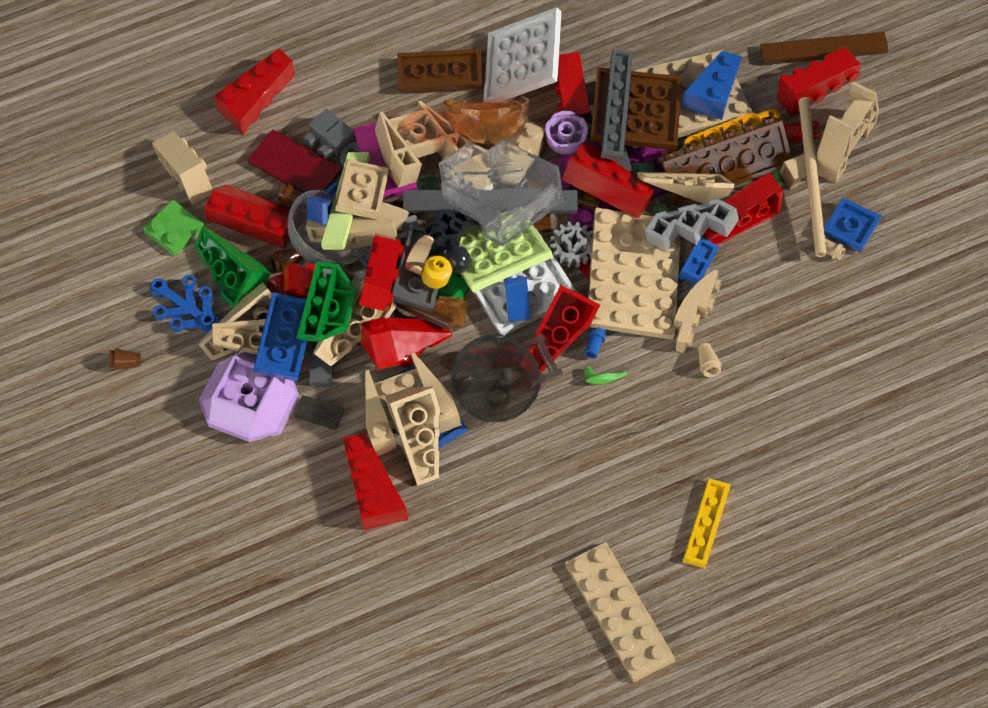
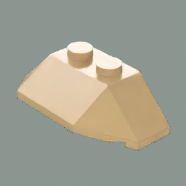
[490,122,547,190]

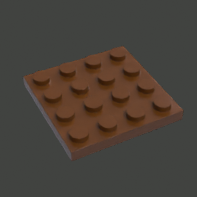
[591,67,682,151]

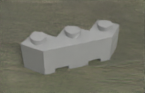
[645,199,739,252]

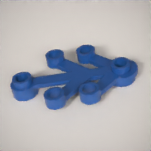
[150,275,219,333]

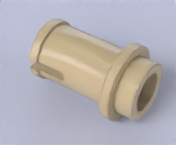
[825,238,845,260]

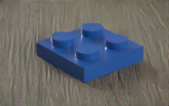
[824,198,882,253]

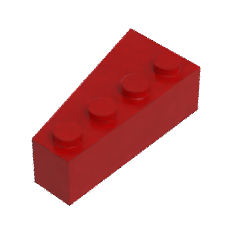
[214,48,295,136]
[343,433,409,530]

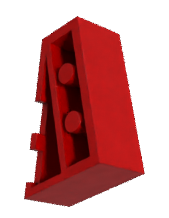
[554,51,590,119]

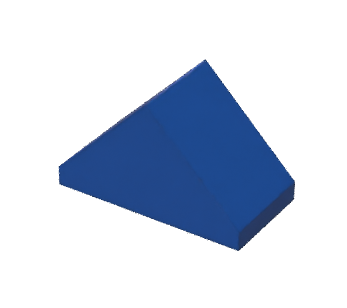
[307,193,336,225]

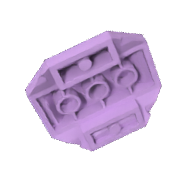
[198,351,299,442]

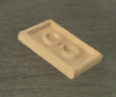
[335,159,389,220]

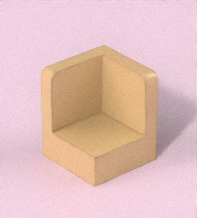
[779,154,807,190]

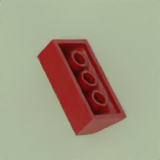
[204,184,303,249]

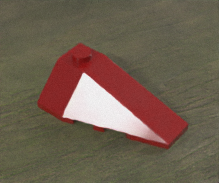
[520,284,600,374]
[361,318,452,370]

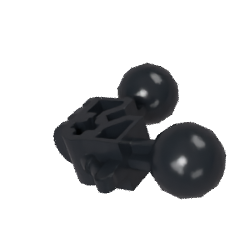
[425,204,500,274]

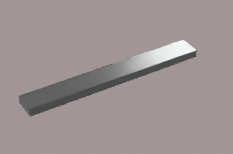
[403,190,577,213]

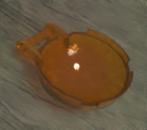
[443,96,529,145]

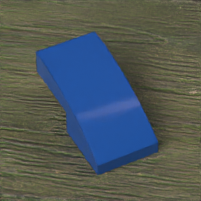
[505,277,531,322]

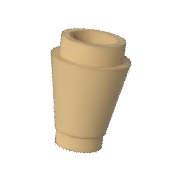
[698,343,722,377]

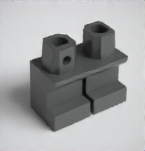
[303,109,356,159]

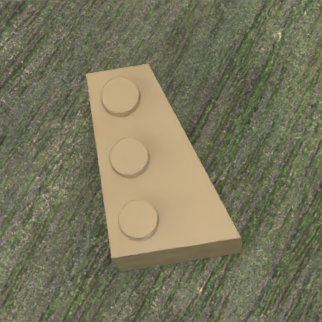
[152,131,213,206]

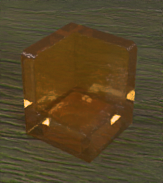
[437,296,468,327]

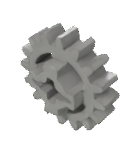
[550,222,593,268]

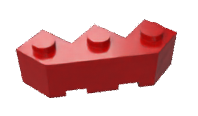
[359,233,404,311]

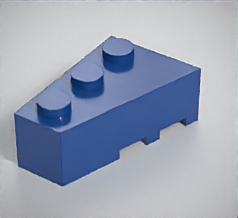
[681,51,742,120]

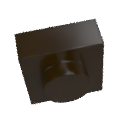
[577,190,602,212]

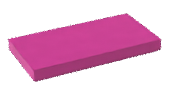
[354,117,417,200]

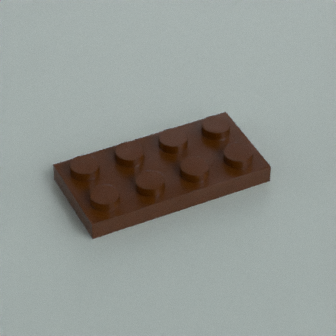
[397,49,483,93]

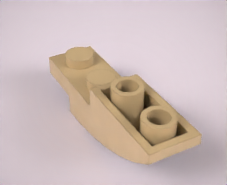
[306,216,397,249]
[674,270,721,353]

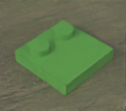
[143,200,205,256]

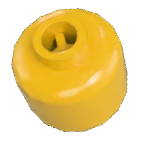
[421,256,452,289]

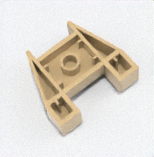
[815,81,879,184]
[375,101,475,187]
[365,353,462,456]

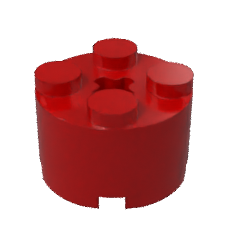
[283,263,316,299]

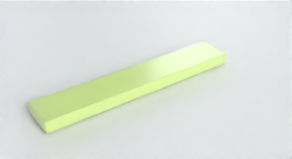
[321,152,370,250]

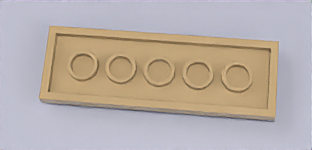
[565,542,675,683]

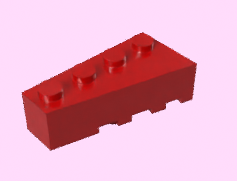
[777,47,861,117]
[562,141,654,219]
[702,172,783,245]

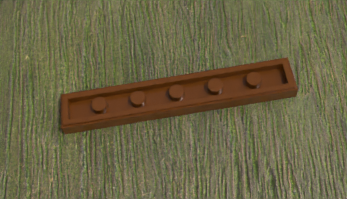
[760,32,888,65]

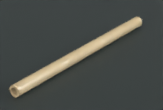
[799,97,826,257]

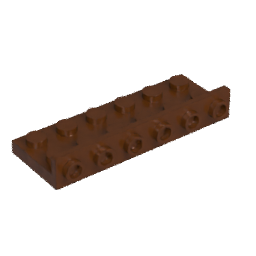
[657,116,792,206]

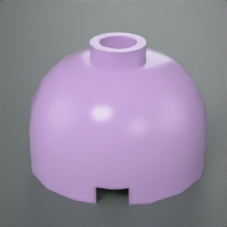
[545,111,588,155]

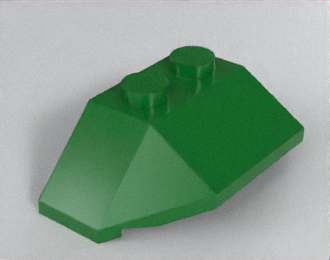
[297,262,357,342]

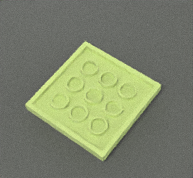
[459,213,553,292]

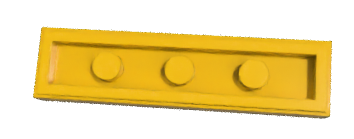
[683,478,731,569]

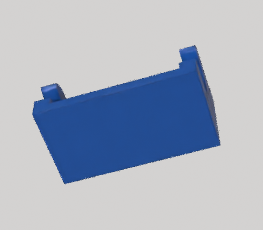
[678,237,719,287]

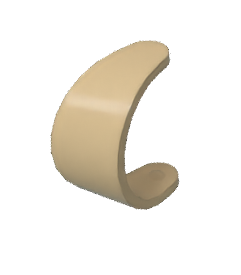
[405,235,434,275]

